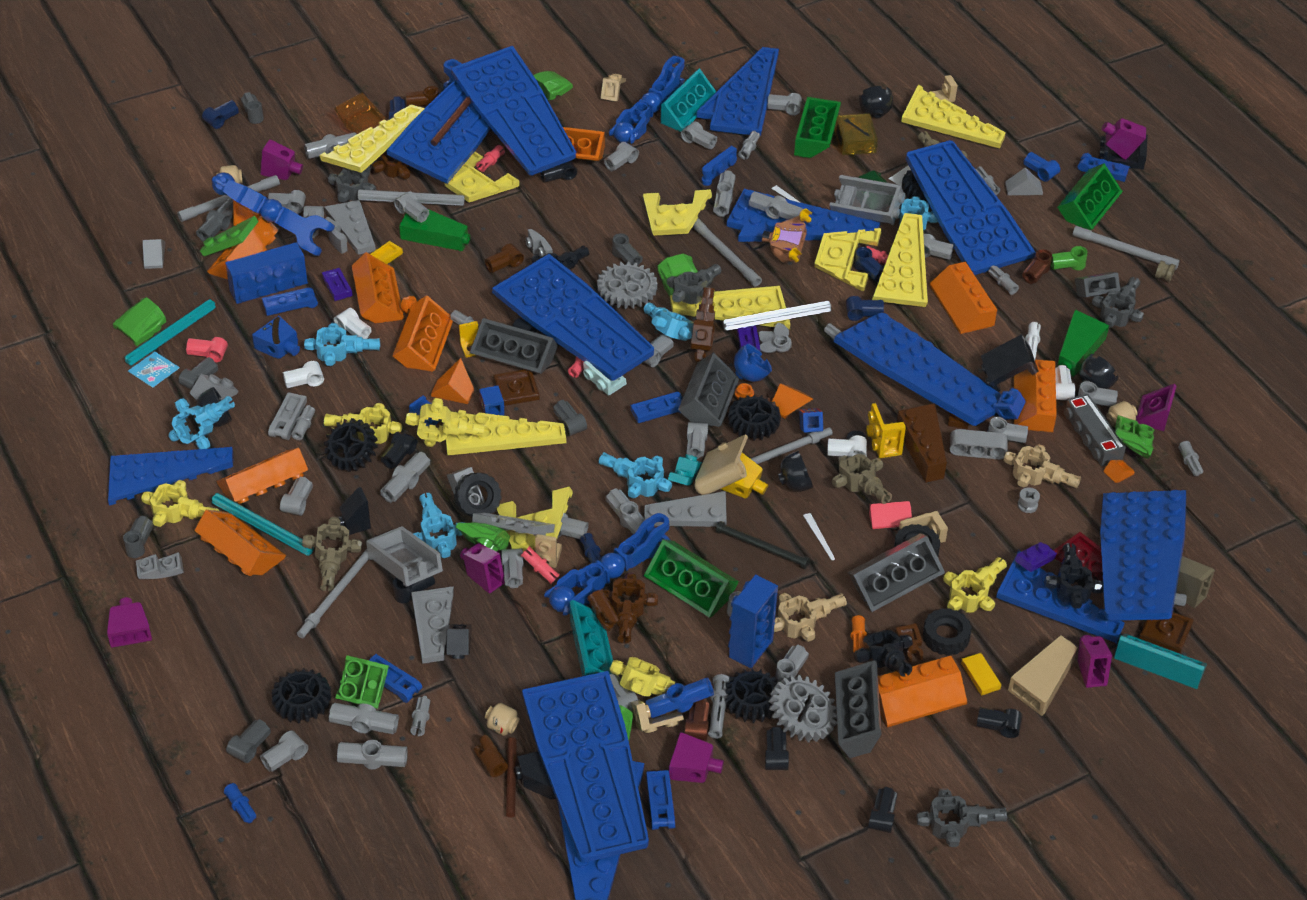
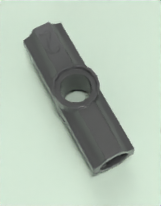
[196,198,233,242]

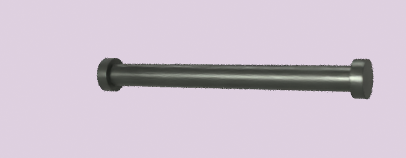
[716,521,810,569]

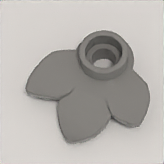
[759,322,792,353]

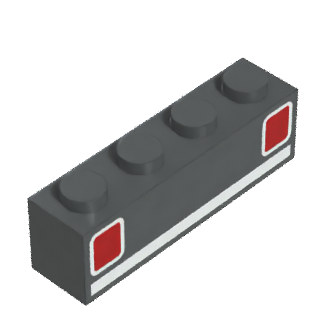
[1064,394,1126,467]

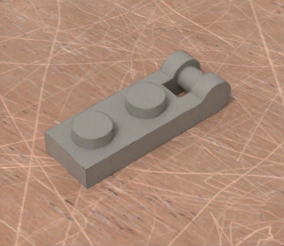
[268,392,307,440]

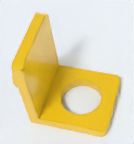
[459,321,478,358]

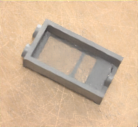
[829,175,905,225]
[366,526,443,587]

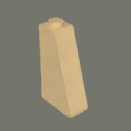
[1008,635,1078,716]

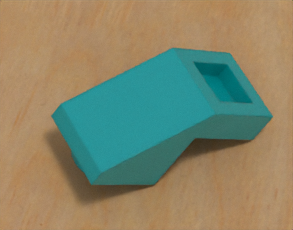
[668,454,702,485]

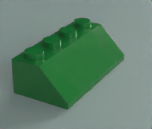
[794,97,841,158]
[1057,163,1123,230]
[644,539,739,618]

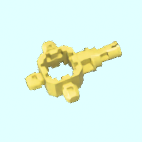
[405,398,484,447]
[324,403,402,444]
[141,480,219,527]
[943,557,1007,613]
[609,657,675,696]

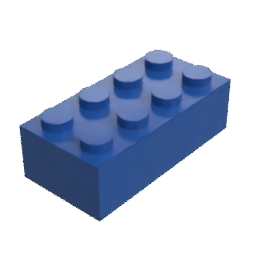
[225,242,308,304]
[728,574,778,668]

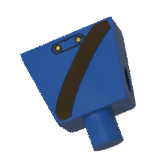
[252,315,300,359]

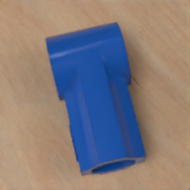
[1023,152,1061,182]

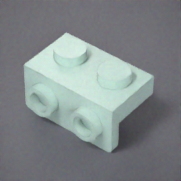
[583,361,627,396]

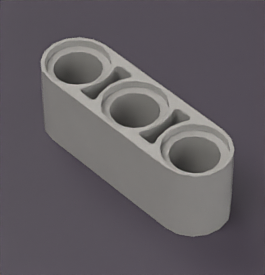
[950,429,1008,459]

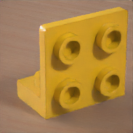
[866,403,906,458]

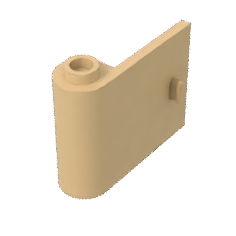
[695,434,748,495]

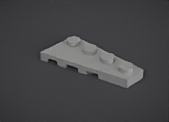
[324,200,376,255]
[645,491,727,527]
[472,512,555,536]
[411,587,454,663]

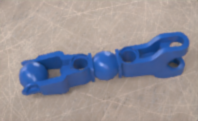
[609,56,685,144]
[212,172,335,256]
[544,513,670,615]

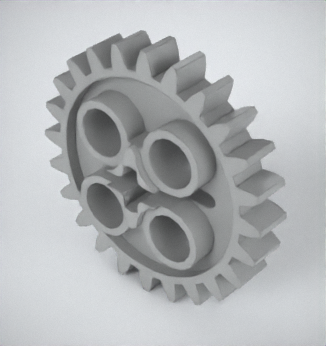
[597,262,657,309]
[769,675,837,742]

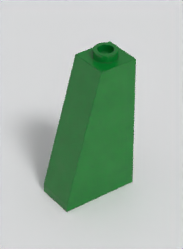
[399,209,470,251]
[1057,310,1109,377]

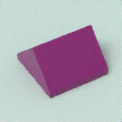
[1136,383,1177,431]

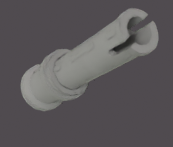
[708,674,730,738]

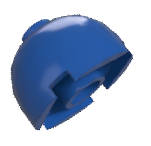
[734,344,772,382]

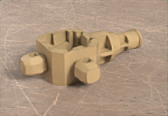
[1003,444,1081,489]
[774,593,847,642]

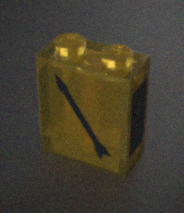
[835,113,878,155]

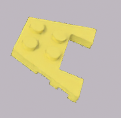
[445,152,519,202]
[643,190,712,236]
[815,228,881,291]
[496,487,573,552]

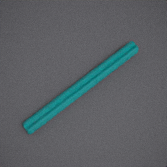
[124,299,216,366]
[212,493,314,556]

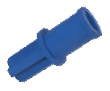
[224,783,256,823]

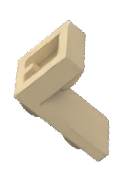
[601,73,626,101]
[928,75,958,102]
[899,511,948,543]
[535,534,562,568]
[631,700,684,733]

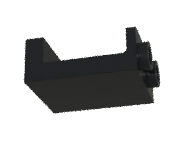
[1099,133,1148,170]
[981,334,1039,392]

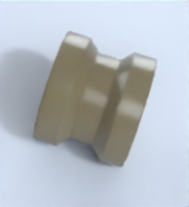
[1155,260,1176,282]

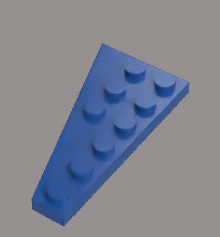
[108,447,233,506]
[996,550,1125,643]

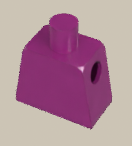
[1101,118,1146,160]
[261,139,303,180]
[460,543,505,594]
[107,597,152,648]
[1077,635,1112,688]
[669,732,724,783]

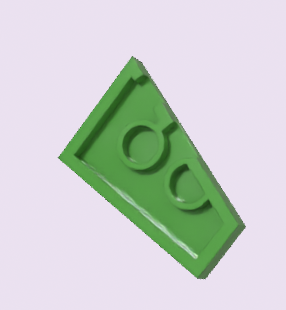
[200,215,259,256]

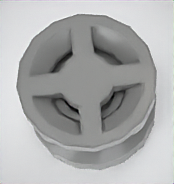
[1018,488,1040,513]

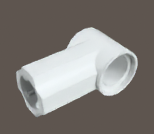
[334,308,371,339]
[283,361,324,388]
[1055,365,1075,400]
[827,435,867,457]

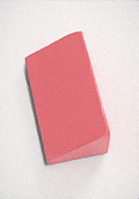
[869,501,912,529]

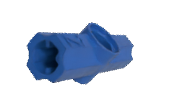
[646,677,714,718]

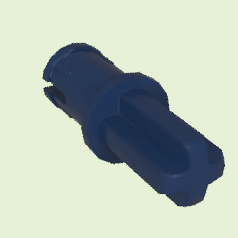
[580,533,602,564]

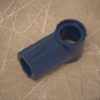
[389,97,405,120]
[202,100,239,129]
[854,247,884,282]
[845,296,884,321]

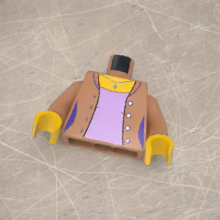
[762,209,812,263]

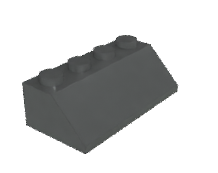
[470,318,558,374]
[678,352,739,427]
[848,533,945,612]
[835,660,882,758]

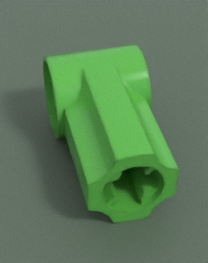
[1050,246,1088,270]

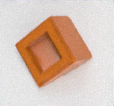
[1104,460,1135,483]

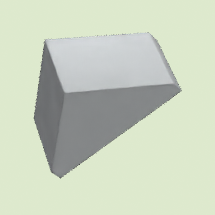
[1005,168,1043,195]
[143,239,165,269]

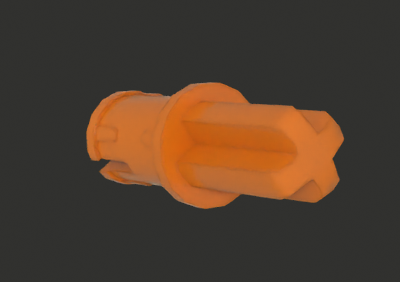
[850,615,867,652]

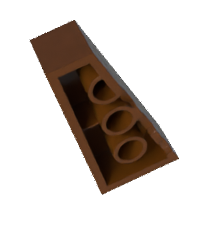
[897,403,947,483]

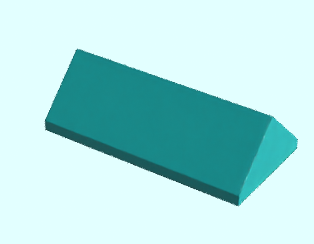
[661,68,716,132]
[570,600,613,676]
[1114,634,1207,689]

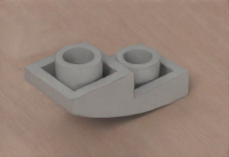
[325,217,348,254]
[526,229,553,257]
[136,552,184,579]

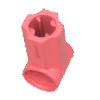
[186,337,228,362]

